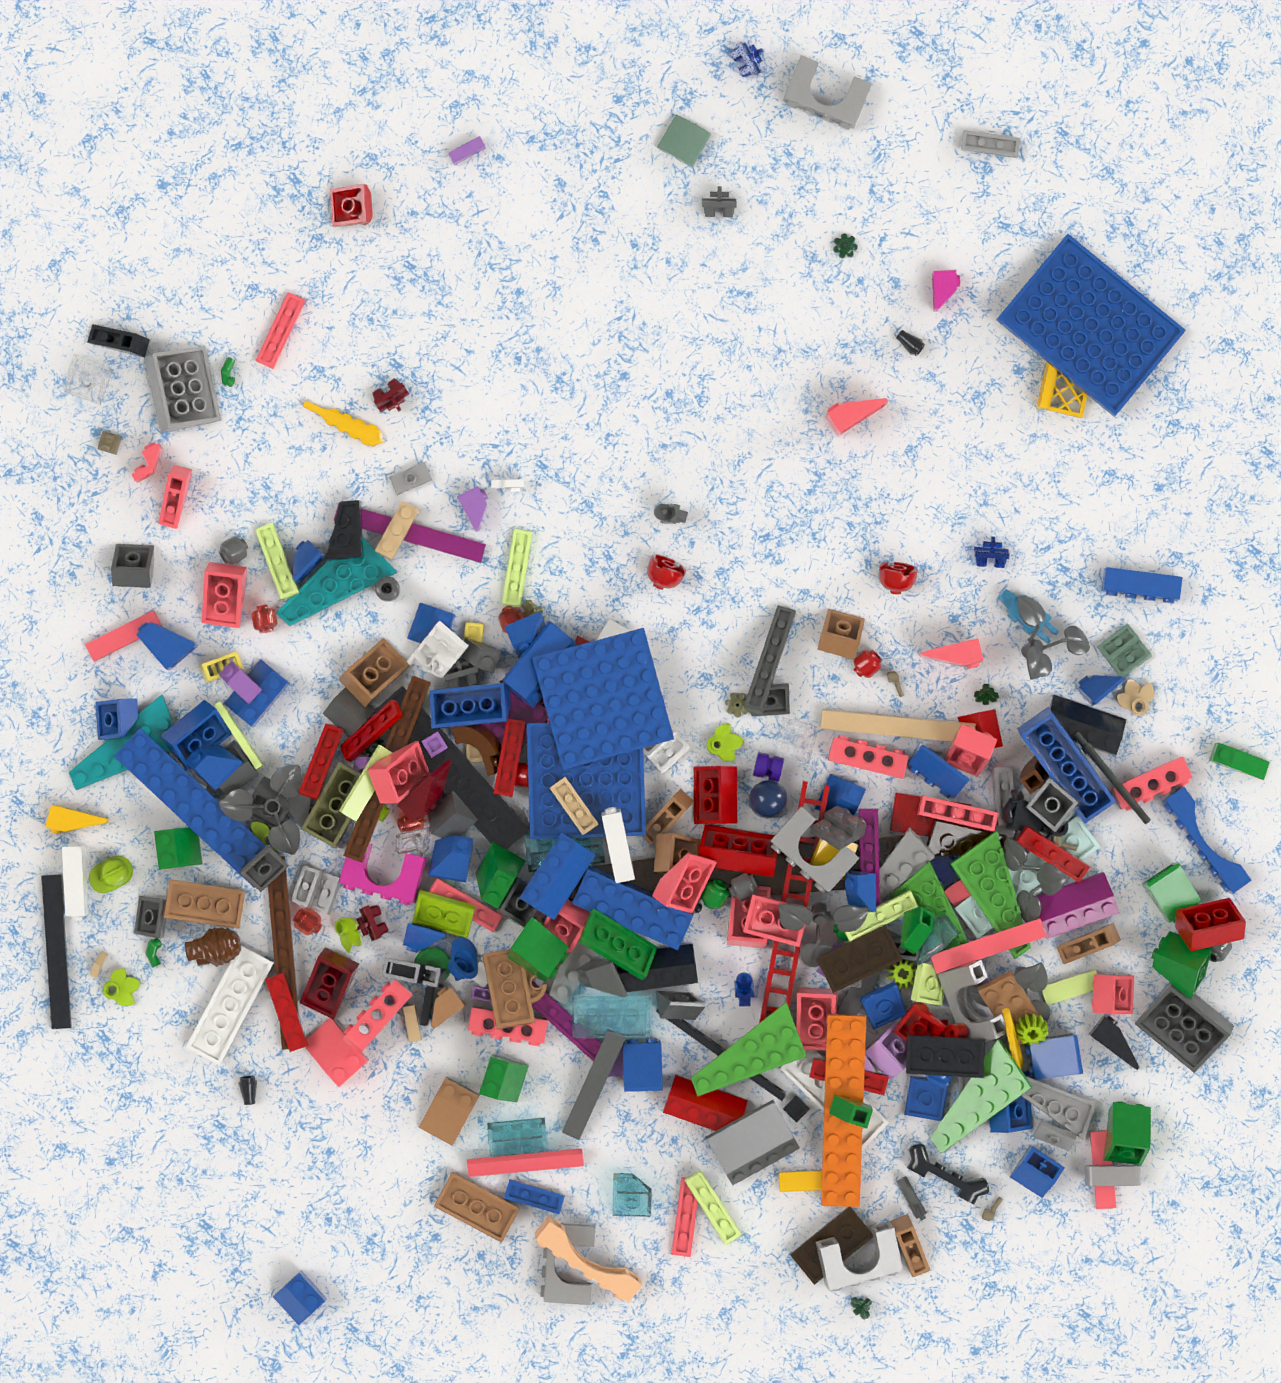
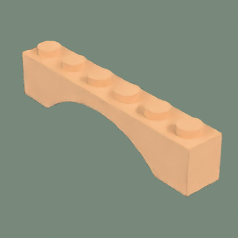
[535,1215,642,1303]

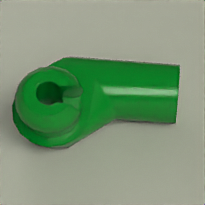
[221,357,235,387]
[145,938,162,968]

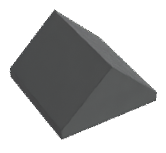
[749,683,790,717]
[323,687,375,737]
[1026,777,1080,832]
[428,791,478,839]
[239,844,289,892]
[134,896,166,938]
[656,991,706,1020]

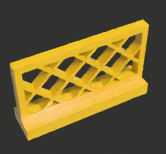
[1036,362,1087,418]

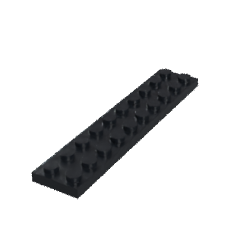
[374,685,529,849]

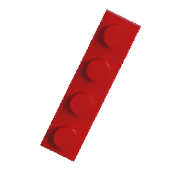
[340,699,403,762]
[493,718,526,797]
[299,723,344,800]
[1016,825,1090,883]
[265,973,309,1052]
[809,1058,889,1095]

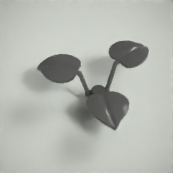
[1016,596,1090,680]
[219,765,303,855]
[1003,838,1069,922]
[779,902,868,967]
[967,962,1051,1022]

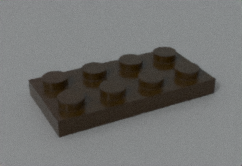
[816,925,903,993]
[790,1207,873,1285]

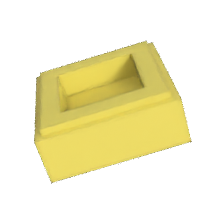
[463,622,484,643]

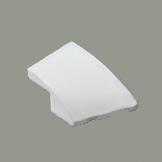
[407,621,469,678]

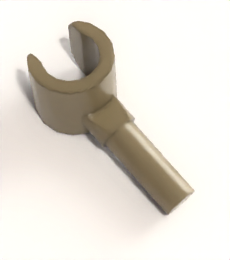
[887,671,904,697]
[1051,836,1077,851]
[982,1197,1003,1221]

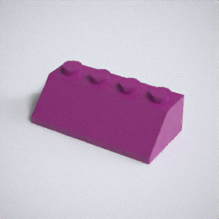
[1036,872,1120,939]

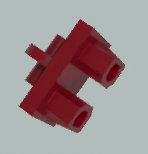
[372,378,409,413]
[356,905,389,941]

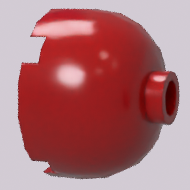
[647,554,686,590]
[879,562,918,595]

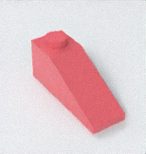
[158,465,192,529]

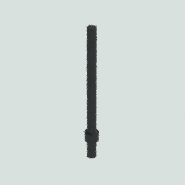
[1073,731,1151,824]

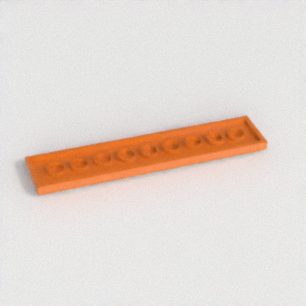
[821,1014,866,1207]

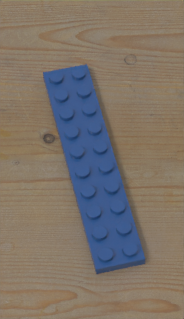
[114,728,266,888]

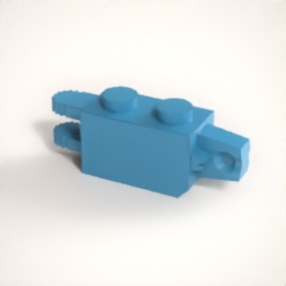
[999,589,1059,644]

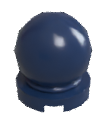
[749,780,788,819]

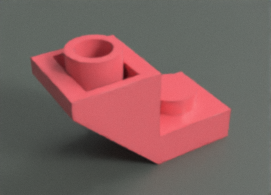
[131,442,162,483]

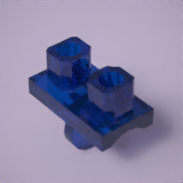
[730,42,764,77]
[974,536,1010,568]
[734,972,754,1007]

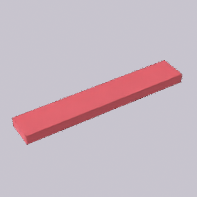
[930,918,1047,974]
[467,1149,584,1177]

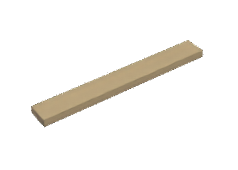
[820,709,976,742]

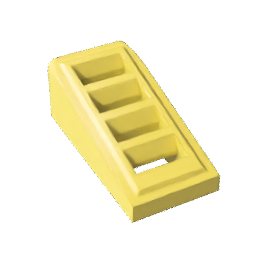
[199,651,244,683]

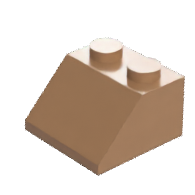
[817,609,865,660]
[654,833,701,875]
[431,986,467,1029]

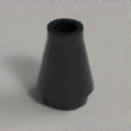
[896,330,925,356]
[238,1076,257,1105]

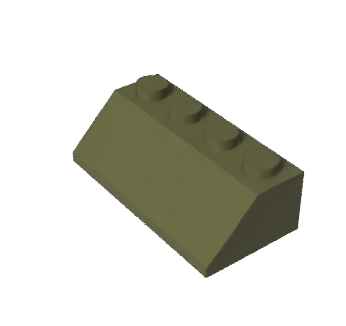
[301,762,361,848]

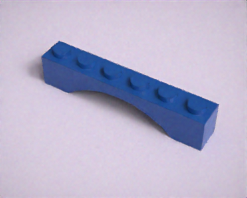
[1163,786,1252,894]

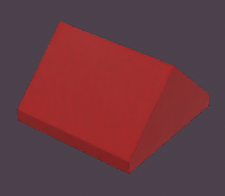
[958,709,1003,748]

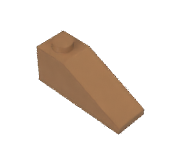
[642,788,695,847]
[1056,923,1121,964]
[890,1214,931,1277]

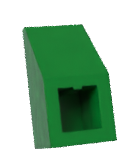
[901,906,934,954]
[829,1095,873,1128]

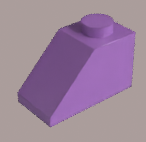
[457,486,489,532]
[219,661,262,704]

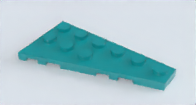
[276,537,398,626]
[69,695,174,790]

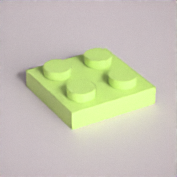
[911,962,944,1006]

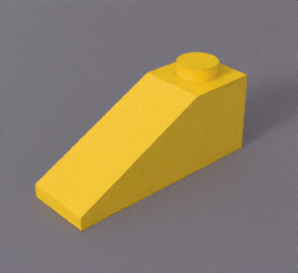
[45,805,110,835]

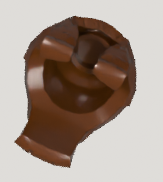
[185,927,241,967]

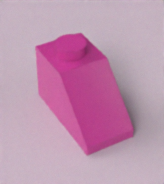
[932,270,960,312]

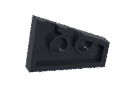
[324,500,363,561]

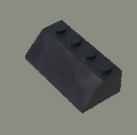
[1049,695,1126,756]
[618,944,698,993]

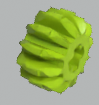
[887,959,917,990]
[1015,1013,1049,1046]

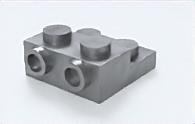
[810,806,866,850]

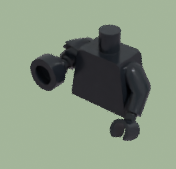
[1003,789,1069,840]

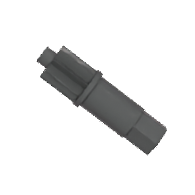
[896,1176,927,1221]

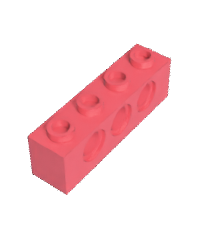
[828,735,909,779]
[1111,757,1193,811]
[917,796,998,831]
[342,979,413,1054]
[468,1007,548,1046]

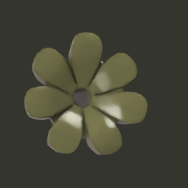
[522,600,543,618]
[725,693,749,718]

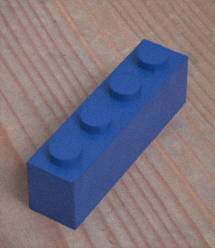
[1101,567,1183,604]

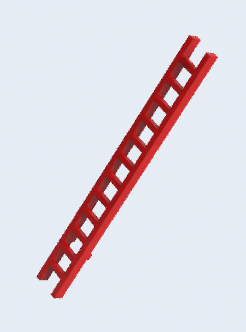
[759,781,830,1023]

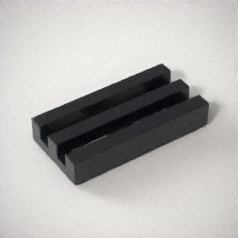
[420,986,434,1026]

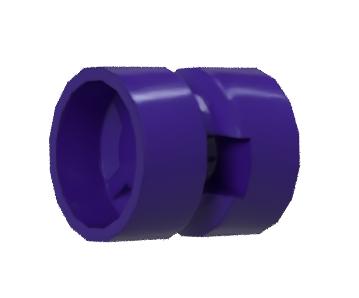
[753,752,784,782]

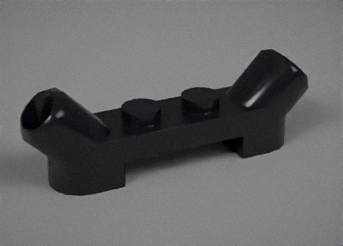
[907,1144,990,1205]

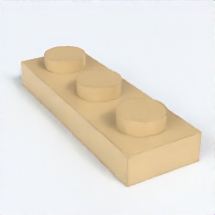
[375,501,419,561]
[549,777,598,835]

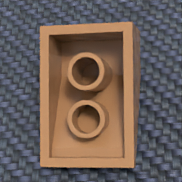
[339,638,410,707]
[419,1076,480,1146]

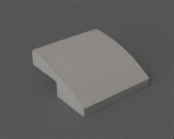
[291,865,341,915]

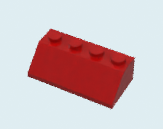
[699,824,778,877]
[663,1075,748,1131]

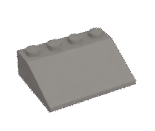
[144,346,221,433]

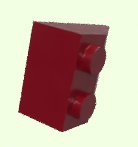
[397,759,451,822]
[299,947,360,1020]

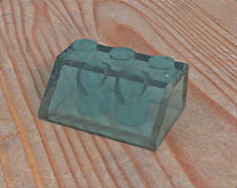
[487,1117,548,1157]

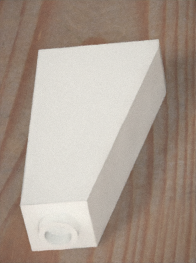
[601,807,635,883]
[62,846,88,920]

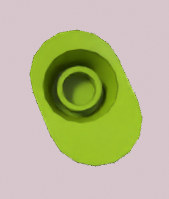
[89,856,133,893]

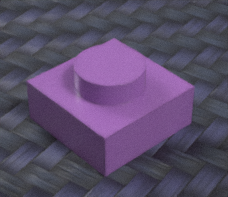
[421,732,448,758]

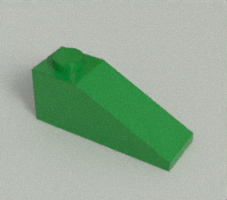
[1209,743,1270,780]

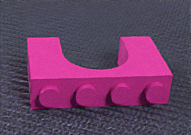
[339,843,427,905]

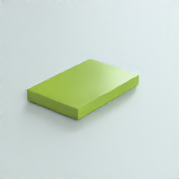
[412,890,476,938]

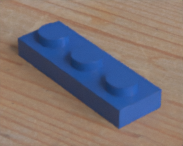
[504,1179,565,1214]

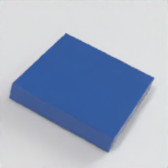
[859,981,907,1030]
[904,1076,949,1121]

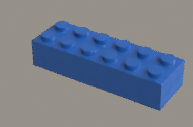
[1017,706,1117,823]
[572,865,694,950]

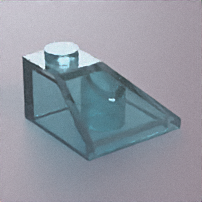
[916,914,959,965]
[612,1173,652,1217]

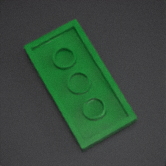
[578,908,657,980]

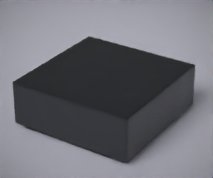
[783,1095,810,1123]

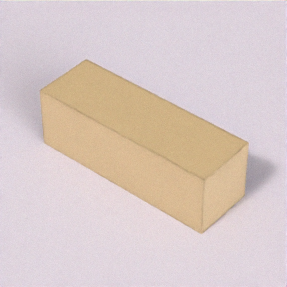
[403,1004,422,1043]

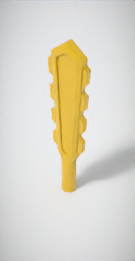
[303,400,383,447]
[1002,1008,1023,1070]

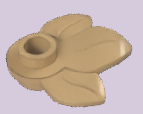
[1117,679,1154,716]

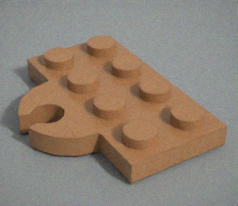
[482,949,547,1030]

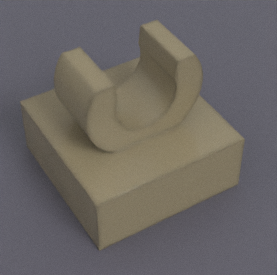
[97,431,122,455]

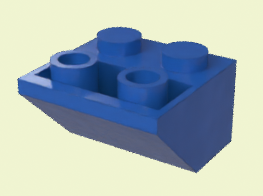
[1009,1145,1065,1198]

